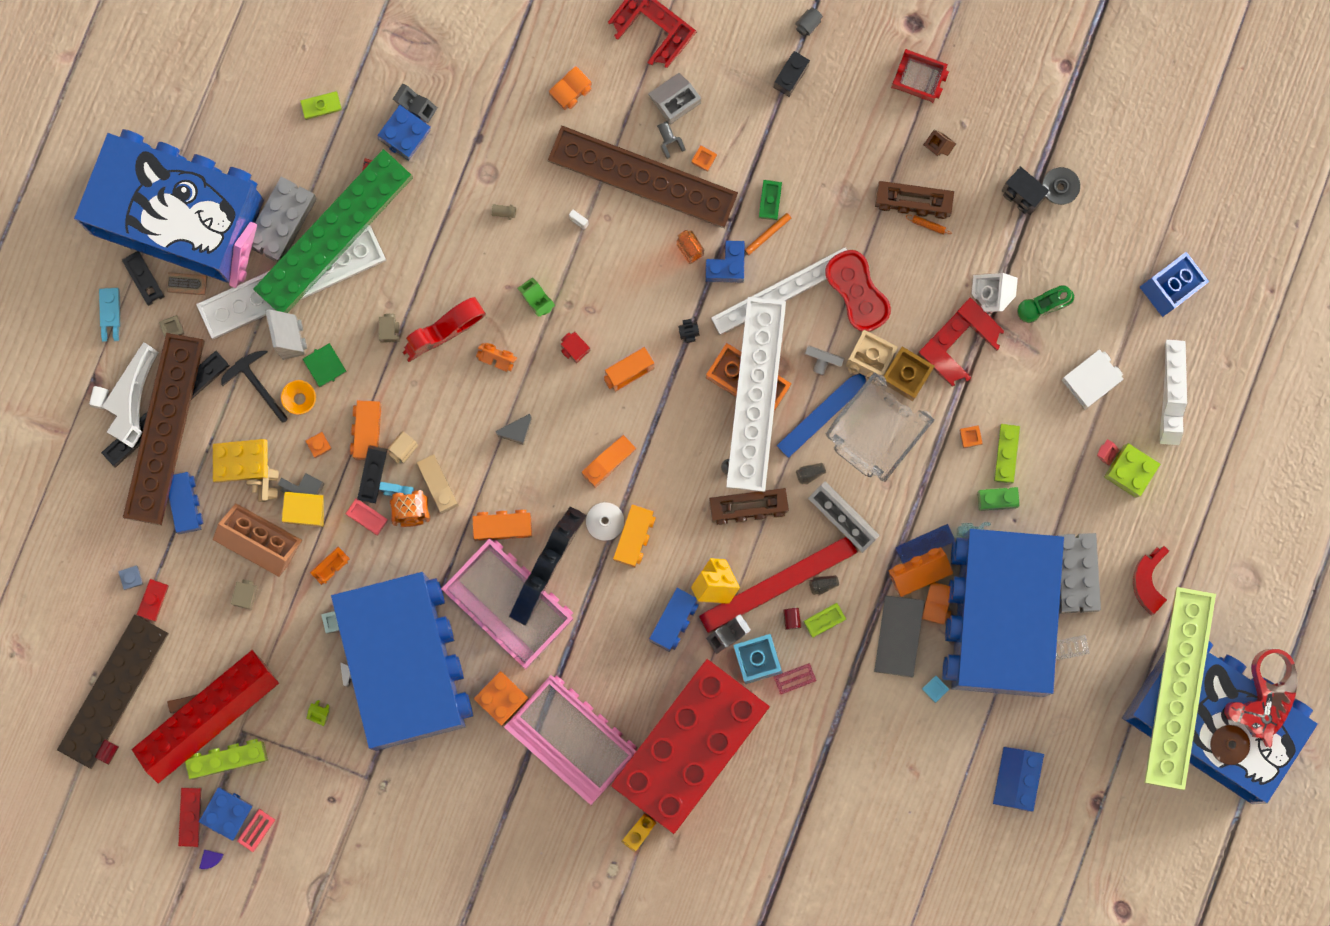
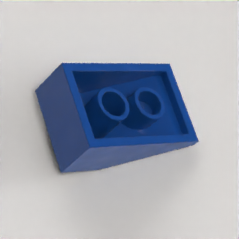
[1140,252,1209,317]

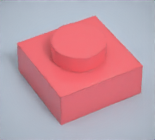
[1097,439,1119,466]

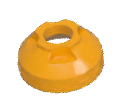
[281,380,316,415]

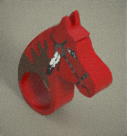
[1224,649,1297,748]

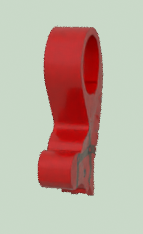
[402,297,486,362]

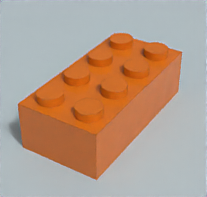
[706,343,791,412]

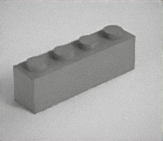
[808,481,880,553]

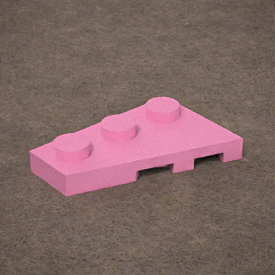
[229,222,257,288]

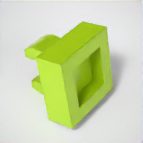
[306,700,329,726]

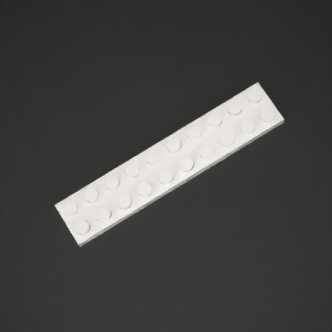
[196,226,386,339]
[726,297,786,492]

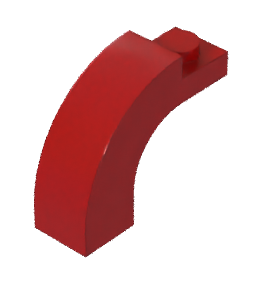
[1133,546,1170,616]

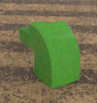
[517,277,555,317]

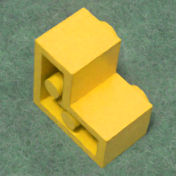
[691,558,740,603]

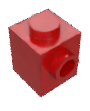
[561,331,591,364]

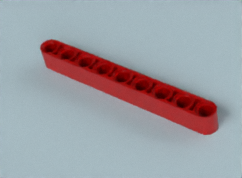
[699,537,858,633]

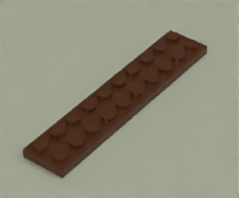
[548,125,738,229]
[123,333,205,526]

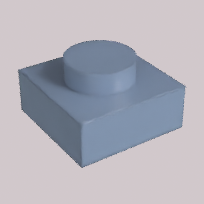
[118,566,143,590]

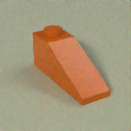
[581,435,637,488]

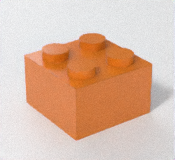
[474,671,529,727]

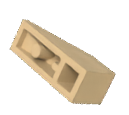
[417,454,459,514]

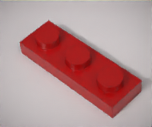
[178,788,202,847]

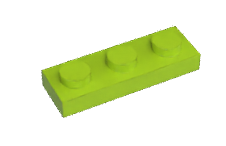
[994,424,1020,483]

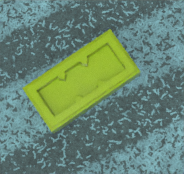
[300,91,342,120]
[803,603,846,638]

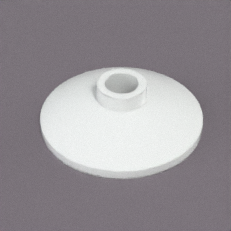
[586,502,624,541]

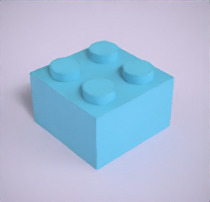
[733,634,783,684]

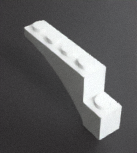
[1160,340,1187,445]
[102,342,159,448]

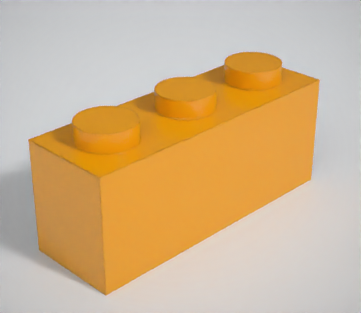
[613,504,656,568]

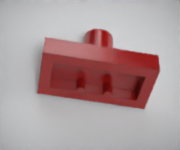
[137,579,169,622]

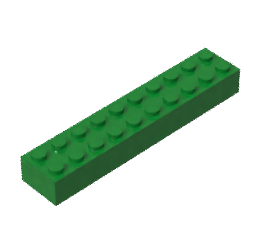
[253,149,413,313]

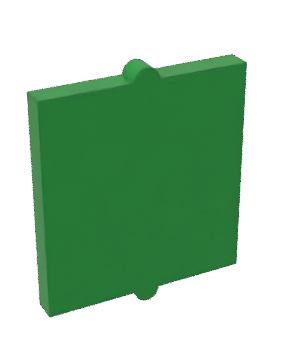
[303,343,347,387]

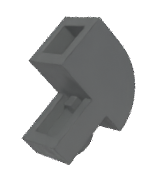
[393,83,438,123]
[278,473,324,495]
[706,614,751,654]

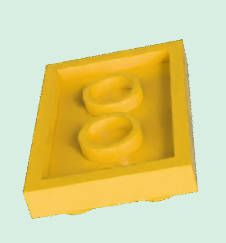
[213,439,268,483]

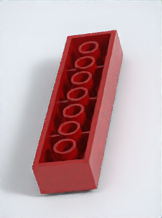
[131,650,279,784]

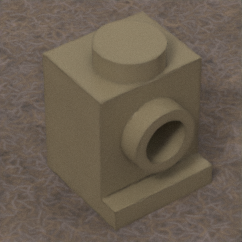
[379,314,400,343]

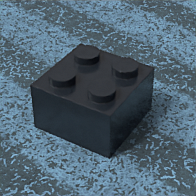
[1002,166,1050,215]

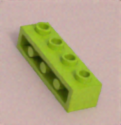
[185,739,268,779]

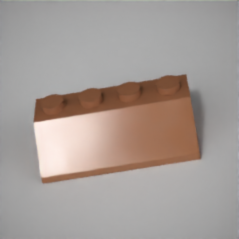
[213,503,302,577]

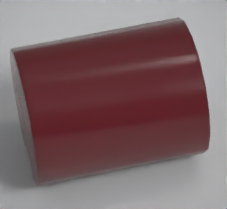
[783,608,801,630]
[95,739,119,765]

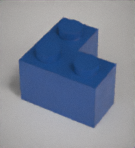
[706,241,745,283]

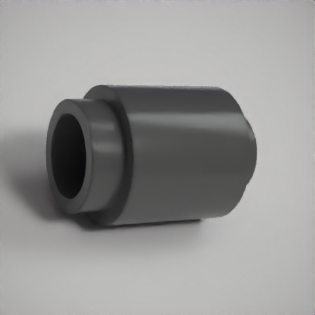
[795,7,823,36]

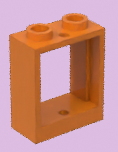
[604,347,655,392]

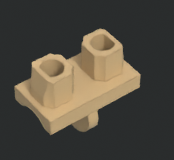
[247,466,279,502]

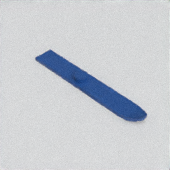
[777,374,866,458]

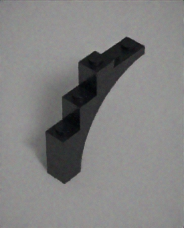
[509,507,587,626]

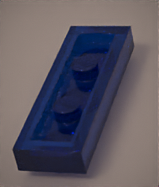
[895,524,956,564]

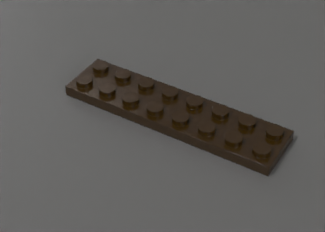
[57,614,169,769]

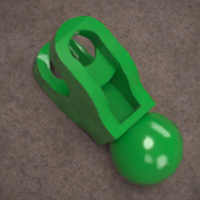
[1017,285,1075,323]

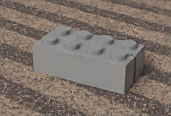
[251,177,317,263]
[1057,533,1101,614]

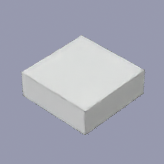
[569,210,589,229]

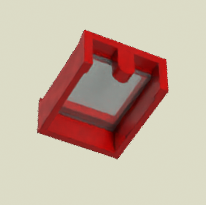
[891,49,949,103]

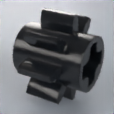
[678,319,700,343]

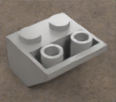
[648,73,701,125]

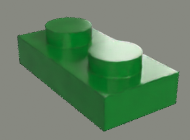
[759,180,782,220]

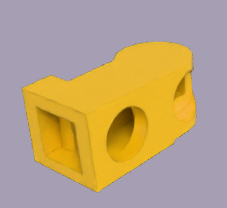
[621,813,656,852]

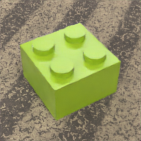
[1104,443,1161,498]

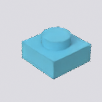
[922,676,950,703]

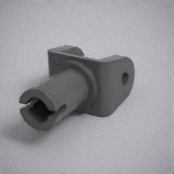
[657,121,686,159]

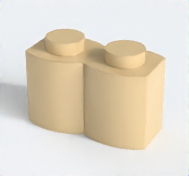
[388,431,418,464]

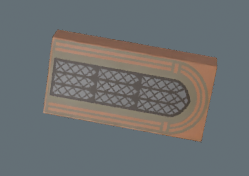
[167,272,207,295]

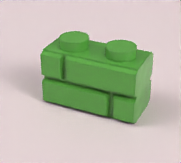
[977,487,1020,511]

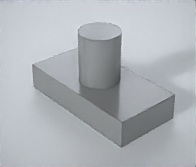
[805,345,844,375]

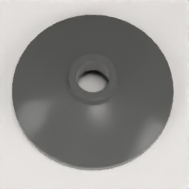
[1042,167,1080,205]

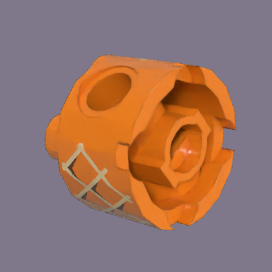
[390,491,430,527]

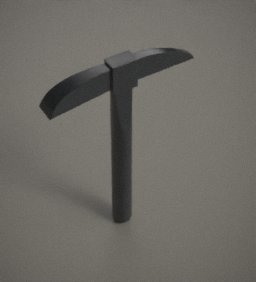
[221,351,288,423]

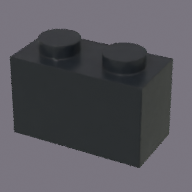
[773,51,810,97]

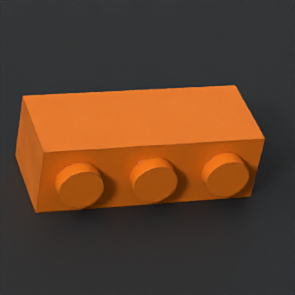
[350,400,382,460]
[472,510,532,541]
[888,547,953,597]

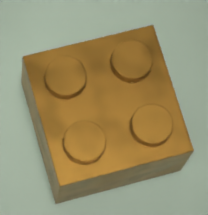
[881,346,935,402]

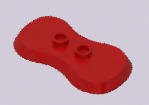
[825,250,891,332]

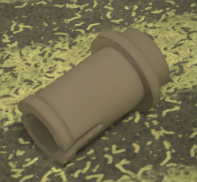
[492,204,516,220]

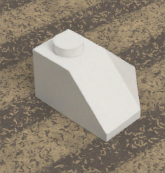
[972,273,1017,312]

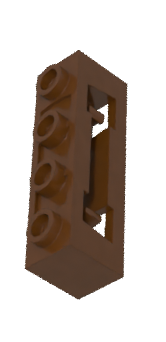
[875,181,954,219]
[709,488,789,525]

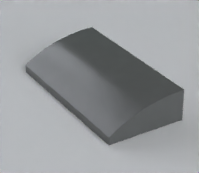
[874,596,924,678]

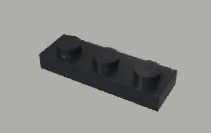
[357,445,388,504]

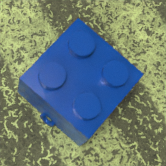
[377,105,431,161]
[199,787,253,841]

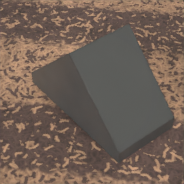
[496,414,532,445]

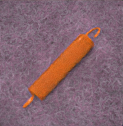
[906,215,952,235]

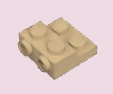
[846,330,898,383]

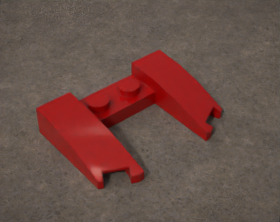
[608,0,697,68]
[917,297,1004,387]

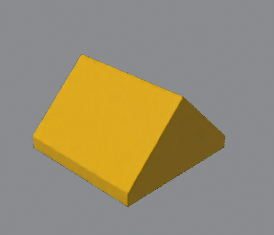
[282,492,324,527]

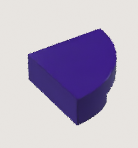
[199,850,224,869]

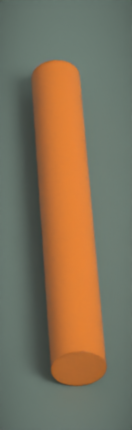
[744,213,791,255]

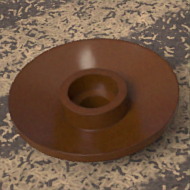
[1210,725,1250,765]

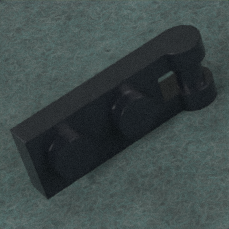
[122,251,165,306]

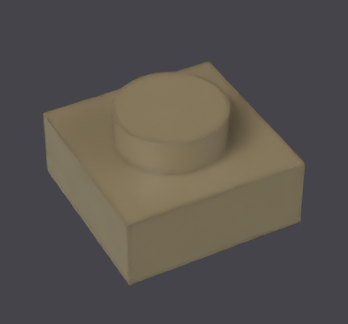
[159,315,184,337]

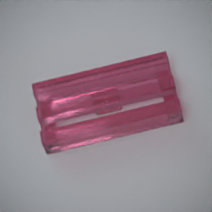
[774,663,817,695]

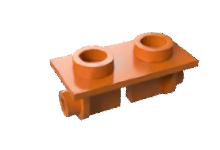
[476,343,517,372]
[310,546,350,585]

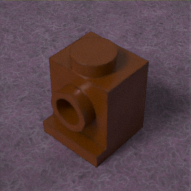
[923,130,956,156]

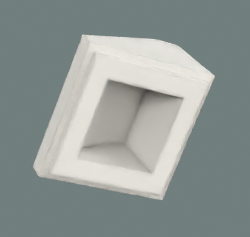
[341,663,352,687]

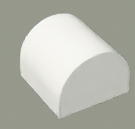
[89,386,109,409]

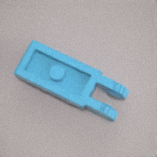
[99,288,121,342]

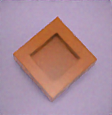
[691,145,717,172]
[959,425,983,448]
[306,432,332,458]

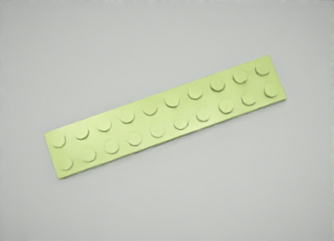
[1144,587,1216,790]

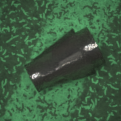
[796,463,826,485]
[809,575,839,596]

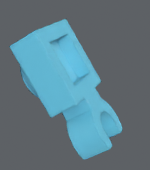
[379,482,414,497]

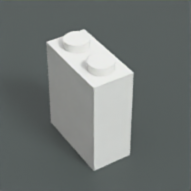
[1062,349,1123,410]

